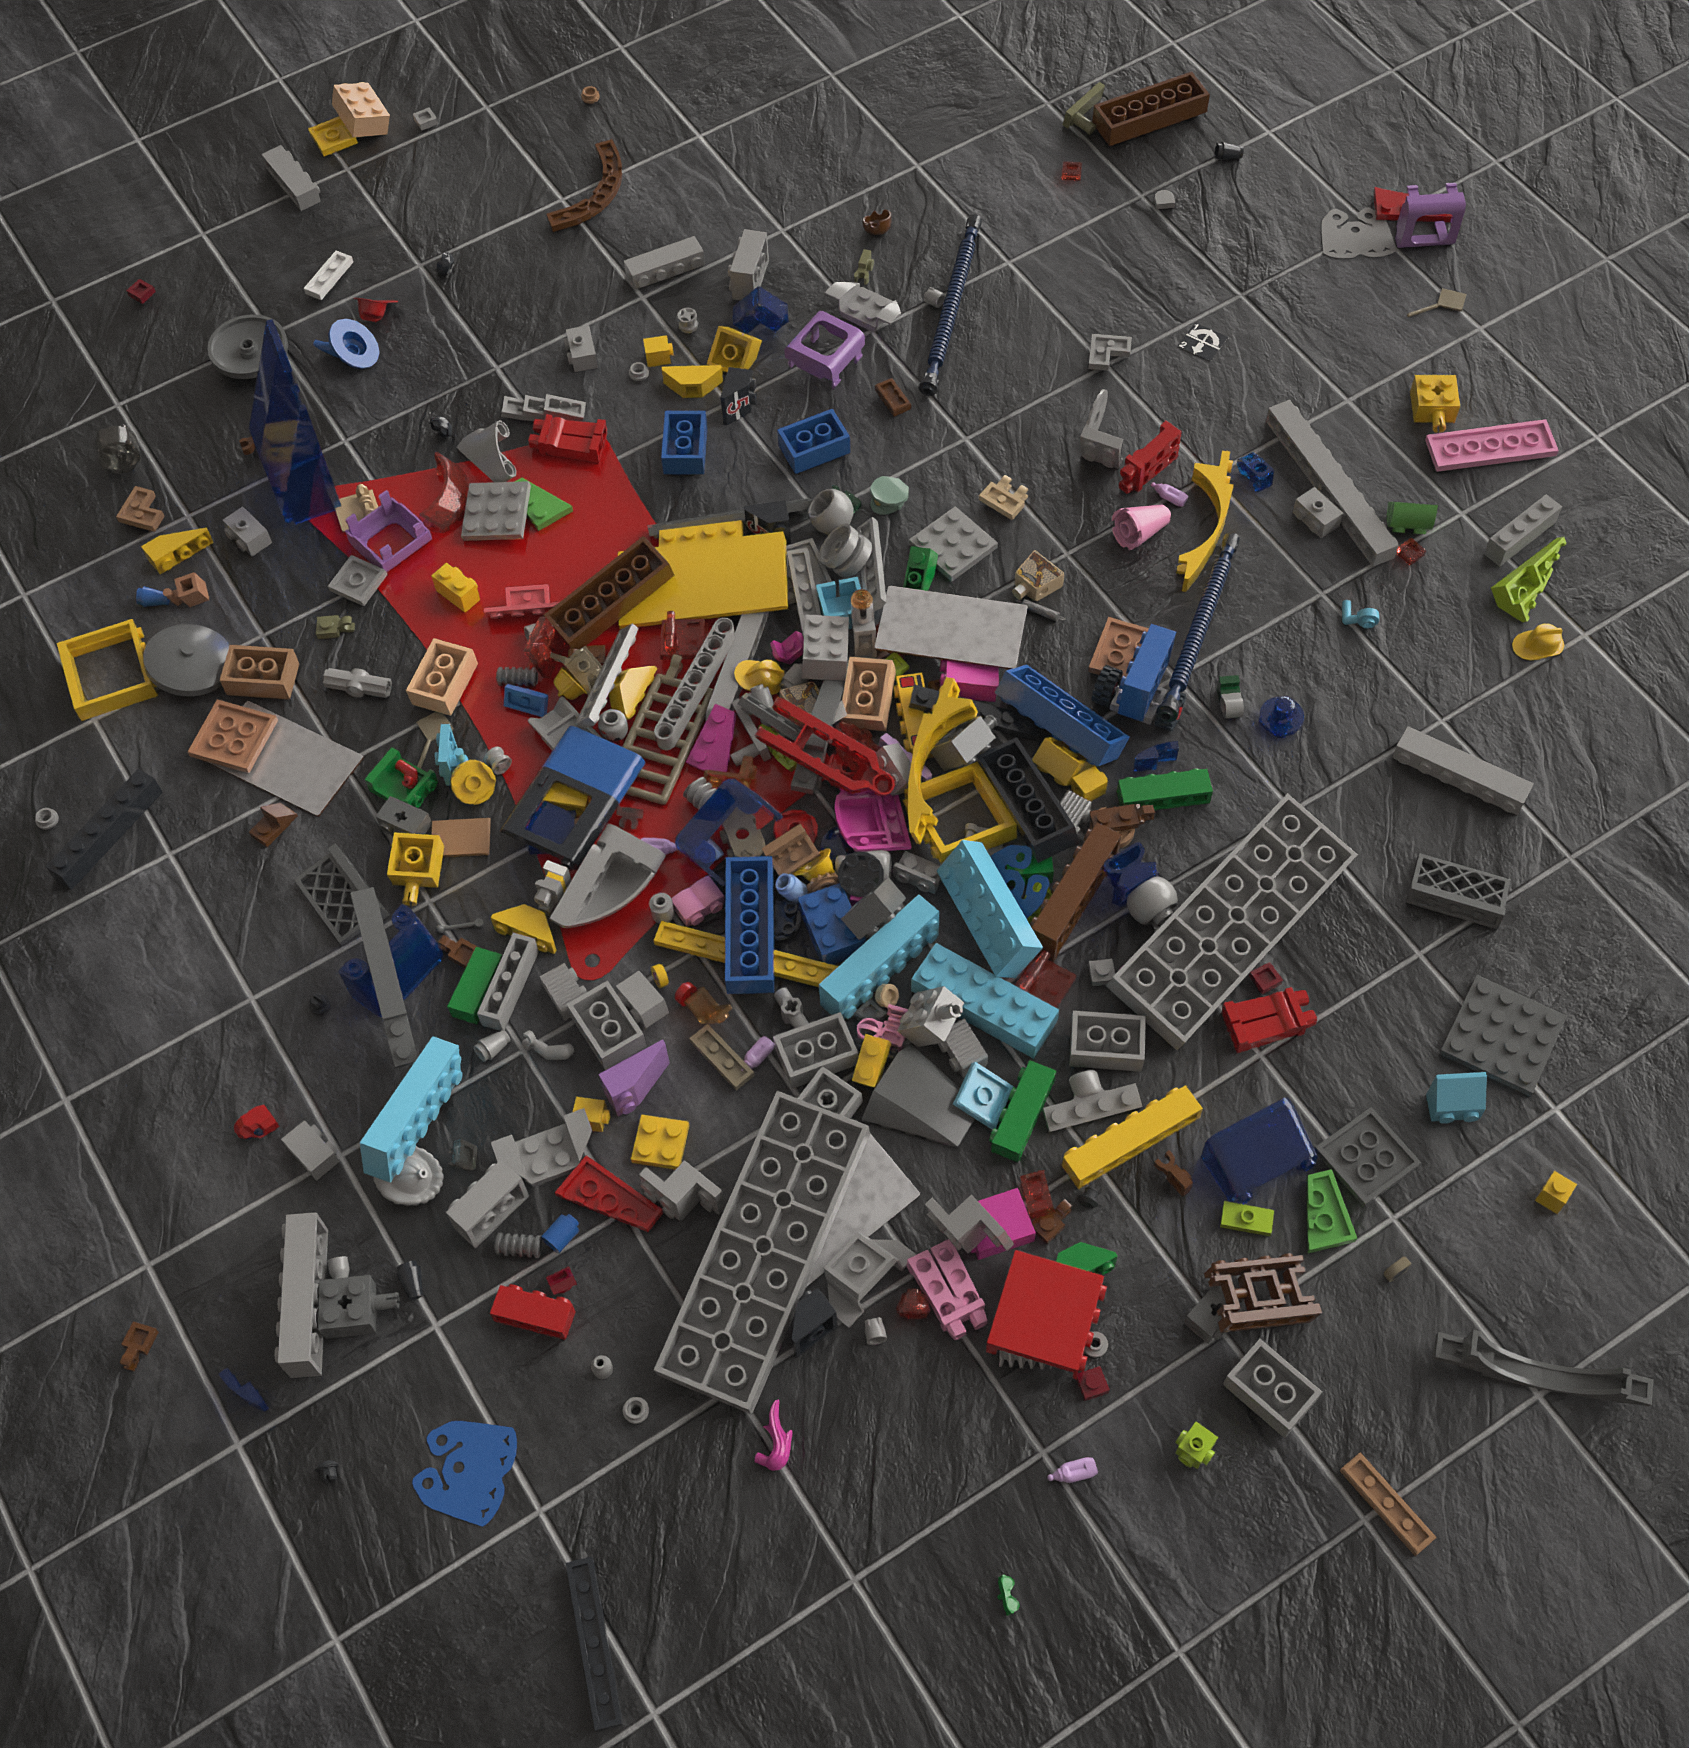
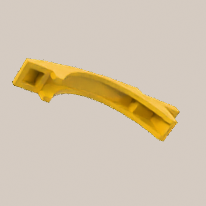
[1176,451,1233,592]
[908,677,978,844]

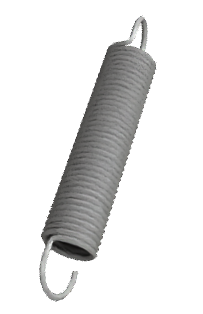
[1016,599,1066,621]

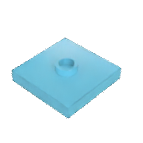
[953,1062,1014,1129]

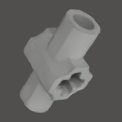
[774,988,809,1029]

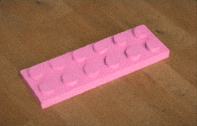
[1425,419,1559,472]

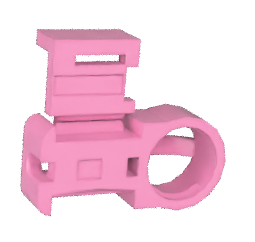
[857,1004,908,1052]

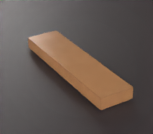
[1340,1452,1437,1556]

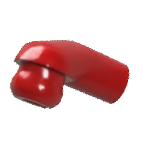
[395,759,418,789]

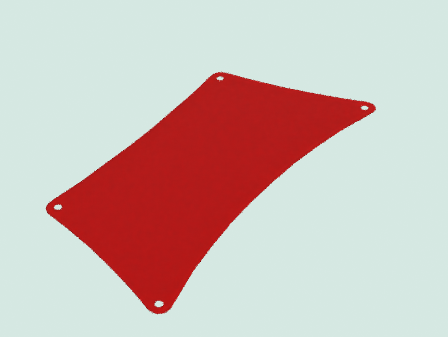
[298,439,829,980]

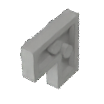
[1088,334,1132,371]

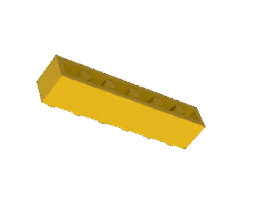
[1062,1085,1203,1189]

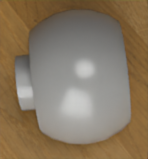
[808,489,853,535]
[1127,876,1178,926]

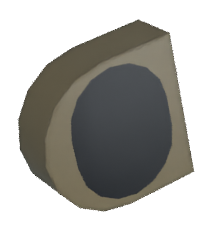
[1383,1256,1412,1282]

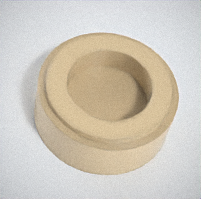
[875,984,899,1008]

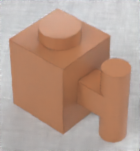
[163,572,209,607]

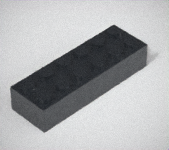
[977,737,1079,863]

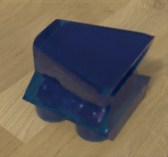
[1103,842,1159,907]

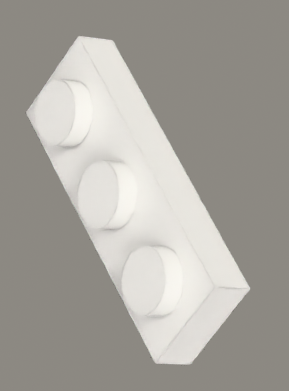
[304,251,353,300]

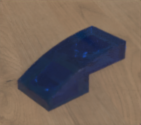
[1134,741,1179,772]
[219,1368,269,1412]

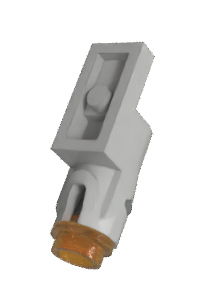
[851,589,877,659]

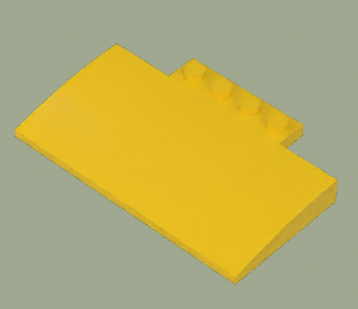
[618,520,788,629]

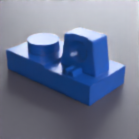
[504,684,548,717]

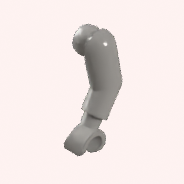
[522,1030,574,1060]

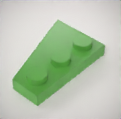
[515,478,573,531]
[1307,1169,1358,1253]

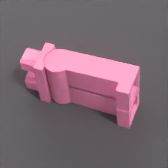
[907,1239,987,1340]

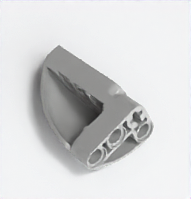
[550,824,666,928]

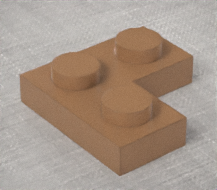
[116,486,165,532]

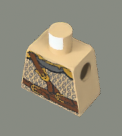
[1012,550,1064,601]
[780,682,820,728]

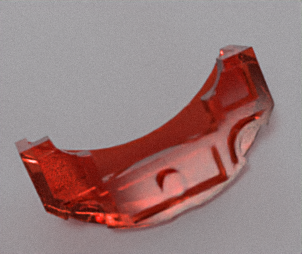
[419,452,470,533]

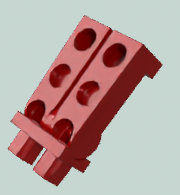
[528,414,608,463]
[1119,421,1182,494]
[1221,987,1317,1053]

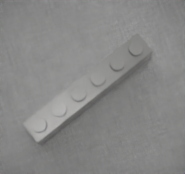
[1392,726,1534,815]

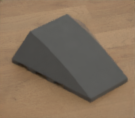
[861,1044,975,1148]

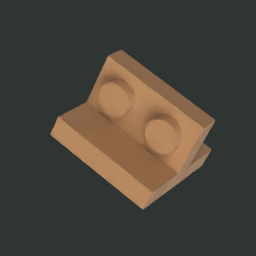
[762,824,821,876]

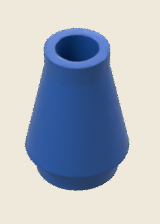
[136,586,170,607]

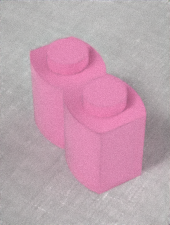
[672,876,725,927]

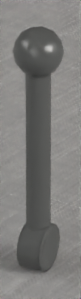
[435,918,484,934]

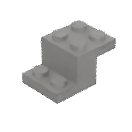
[639,1160,725,1222]
[925,1194,1014,1253]

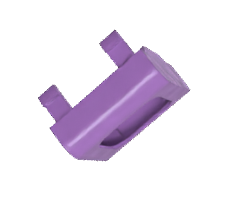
[1395,183,1466,248]
[785,311,865,389]
[345,490,432,573]

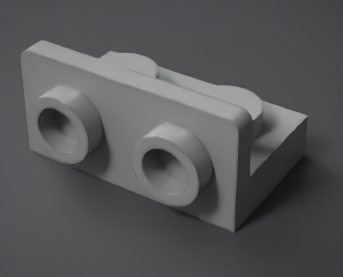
[893,851,942,894]

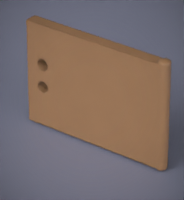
[432,818,491,857]

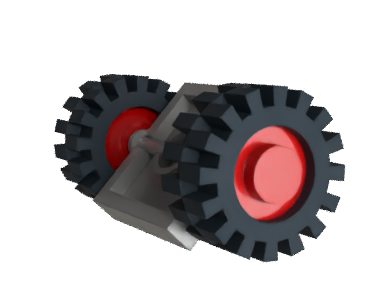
[1091,665,1187,732]

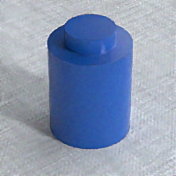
[541,1214,580,1254]

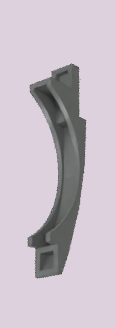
[791,657,849,794]
[351,887,418,1068]
[1433,1330,1653,1406]

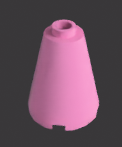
[1112,505,1171,550]

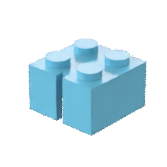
[816,577,863,629]

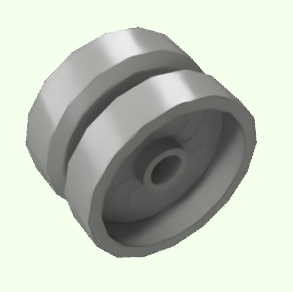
[819,524,872,579]

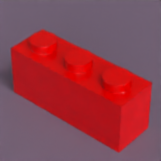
[490,1284,576,1340]

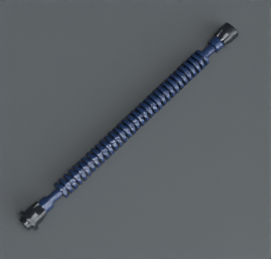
[918,214,982,396]
[1156,533,1240,722]

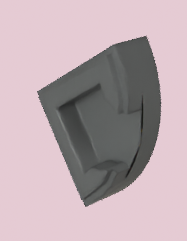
[854,998,887,1021]

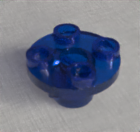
[1259,696,1304,738]

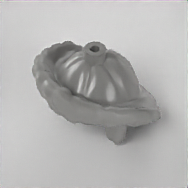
[374,1146,444,1206]

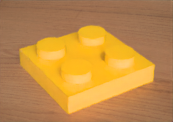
[308,116,358,156]
[631,1115,690,1170]

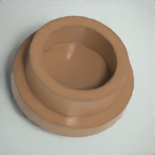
[581,86,600,104]

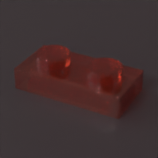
[1020,1170,1055,1219]

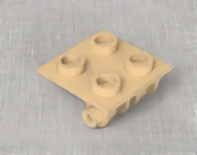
[333,484,378,532]

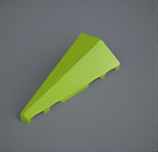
[1491,537,1566,622]

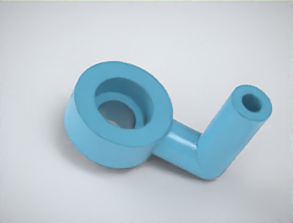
[1342,600,1379,628]

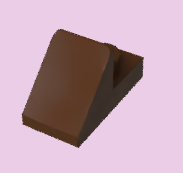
[249,803,298,848]

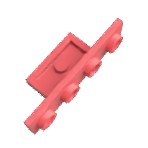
[484,584,559,619]

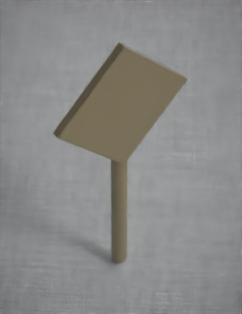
[1407,288,1467,317]
[416,712,454,769]

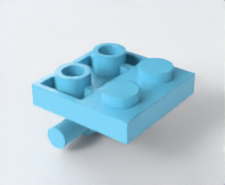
[435,724,468,786]

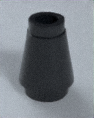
[1214,142,1244,161]
[396,1261,424,1301]

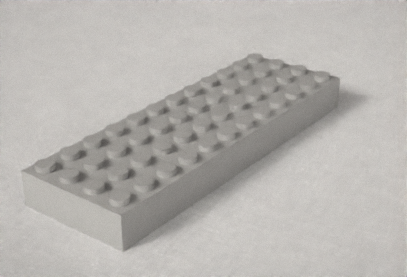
[1106,793,1358,1051]
[654,1091,870,1415]

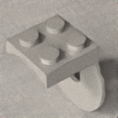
[1080,389,1123,469]

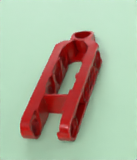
[754,697,895,797]

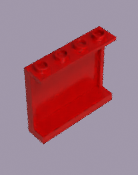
[986,1250,1107,1379]

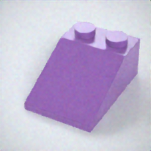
[599,1039,670,1116]

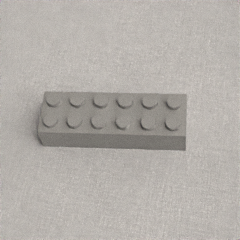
[275,1213,328,1378]

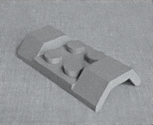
[528,696,602,751]

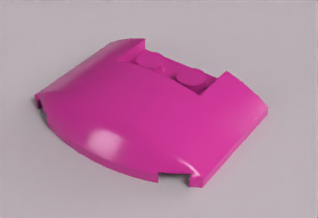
[835,788,911,852]

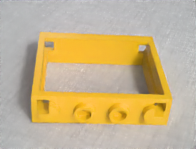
[57,619,158,721]
[903,762,1017,865]

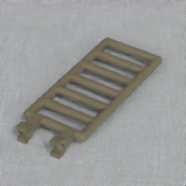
[622,654,715,805]

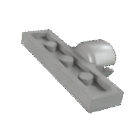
[1042,1070,1143,1132]

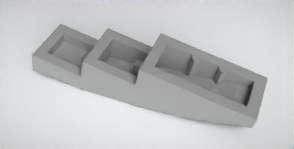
[501,394,586,421]

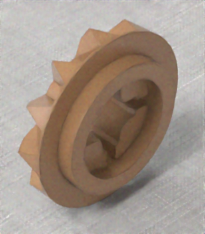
[807,872,840,894]

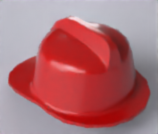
[353,298,398,322]

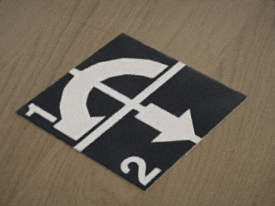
[1178,322,1228,361]

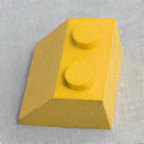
[707,326,762,372]
[1032,737,1093,786]

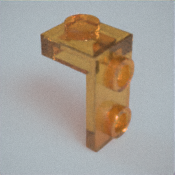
[704,755,757,791]
[684,987,732,1024]

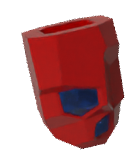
[234,1105,279,1139]

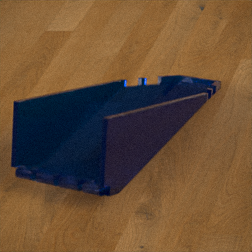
[249,319,341,524]

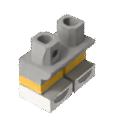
[534,860,572,916]

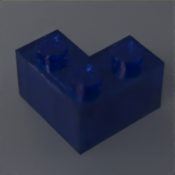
[733,286,789,333]

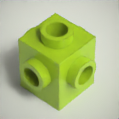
[1175,1422,1218,1469]

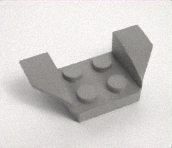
[825,282,901,332]
[491,1108,592,1187]
[823,1232,916,1328]

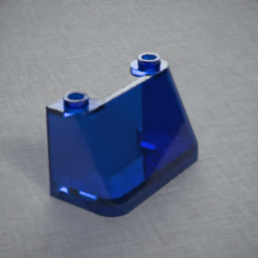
[338,904,443,1017]
[1200,1098,1318,1204]

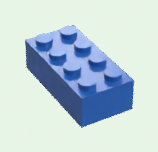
[1116,624,1176,722]

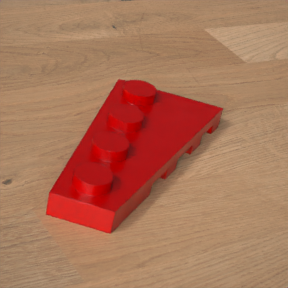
[1373,187,1452,222]
[555,1155,663,1232]

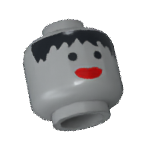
[598,709,628,742]

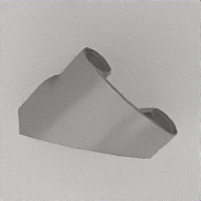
[456,420,516,482]

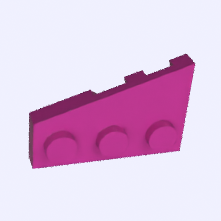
[686,704,736,781]

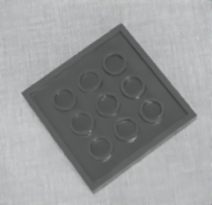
[1439,975,1567,1097]

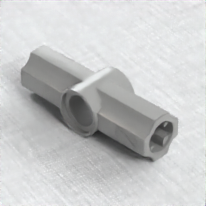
[323,668,392,698]

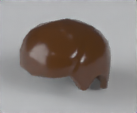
[862,209,891,235]

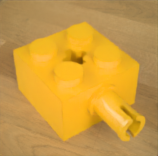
[1410,375,1460,433]
[387,833,444,906]

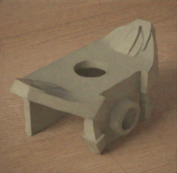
[550,646,602,696]
[719,800,766,857]

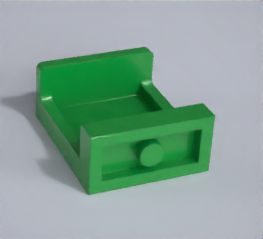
[365,747,438,808]

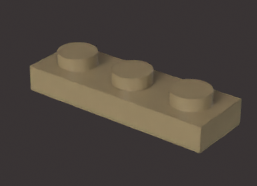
[689,1024,755,1091]

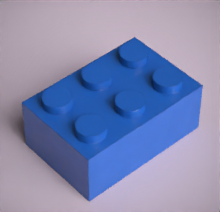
[777,409,850,474]
[661,411,707,474]
[798,883,866,965]

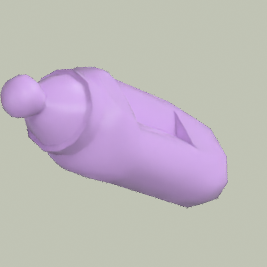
[1151,482,1188,507]
[641,838,682,855]
[741,1036,774,1071]
[1048,1457,1098,1483]

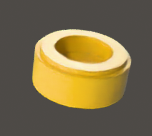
[651,964,669,988]

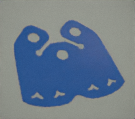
[990,845,1049,919]
[412,1421,517,1527]

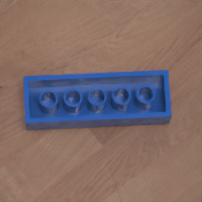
[995,665,1130,766]
[725,856,774,994]

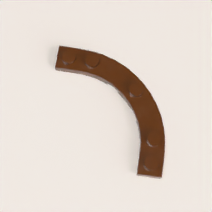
[546,139,622,232]

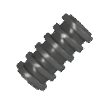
[496,667,538,687]
[494,1233,543,1258]

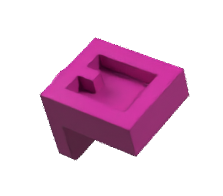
[770,631,804,665]

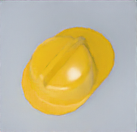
[1512,624,1564,660]
[734,660,784,695]
[554,667,587,700]
[793,849,835,882]

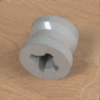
[677,308,698,333]
[483,747,512,775]

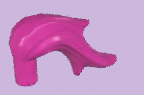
[754,1400,792,1471]

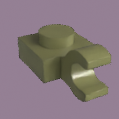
[854,249,874,285]
[316,615,355,639]

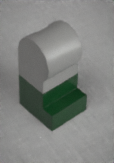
[1216,675,1244,718]

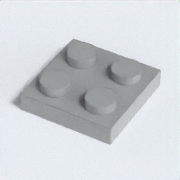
[328,555,387,606]

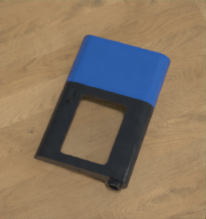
[500,726,645,871]

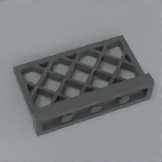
[294,844,390,946]
[1406,853,1511,929]

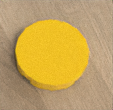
[450,760,496,805]

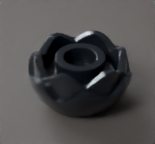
[435,252,454,275]
[429,416,452,439]

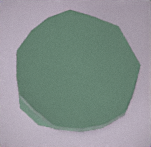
[870,476,909,515]

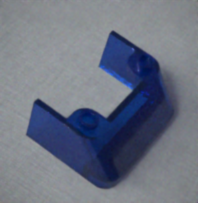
[675,779,783,888]

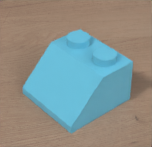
[1426,1072,1487,1123]

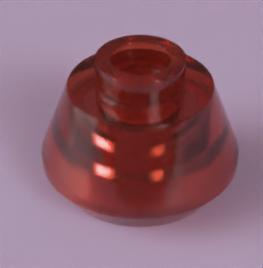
[896,1289,931,1319]

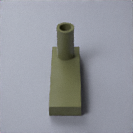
[1062,82,1105,135]

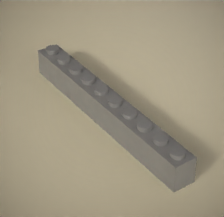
[1266,400,1399,567]

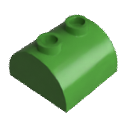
[1387,502,1438,534]

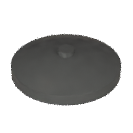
[207,315,288,379]
[143,624,230,696]

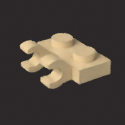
[979,475,1028,520]

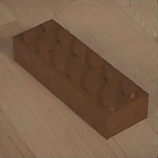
[1092,72,1210,146]
[544,536,675,649]
[1030,823,1122,963]

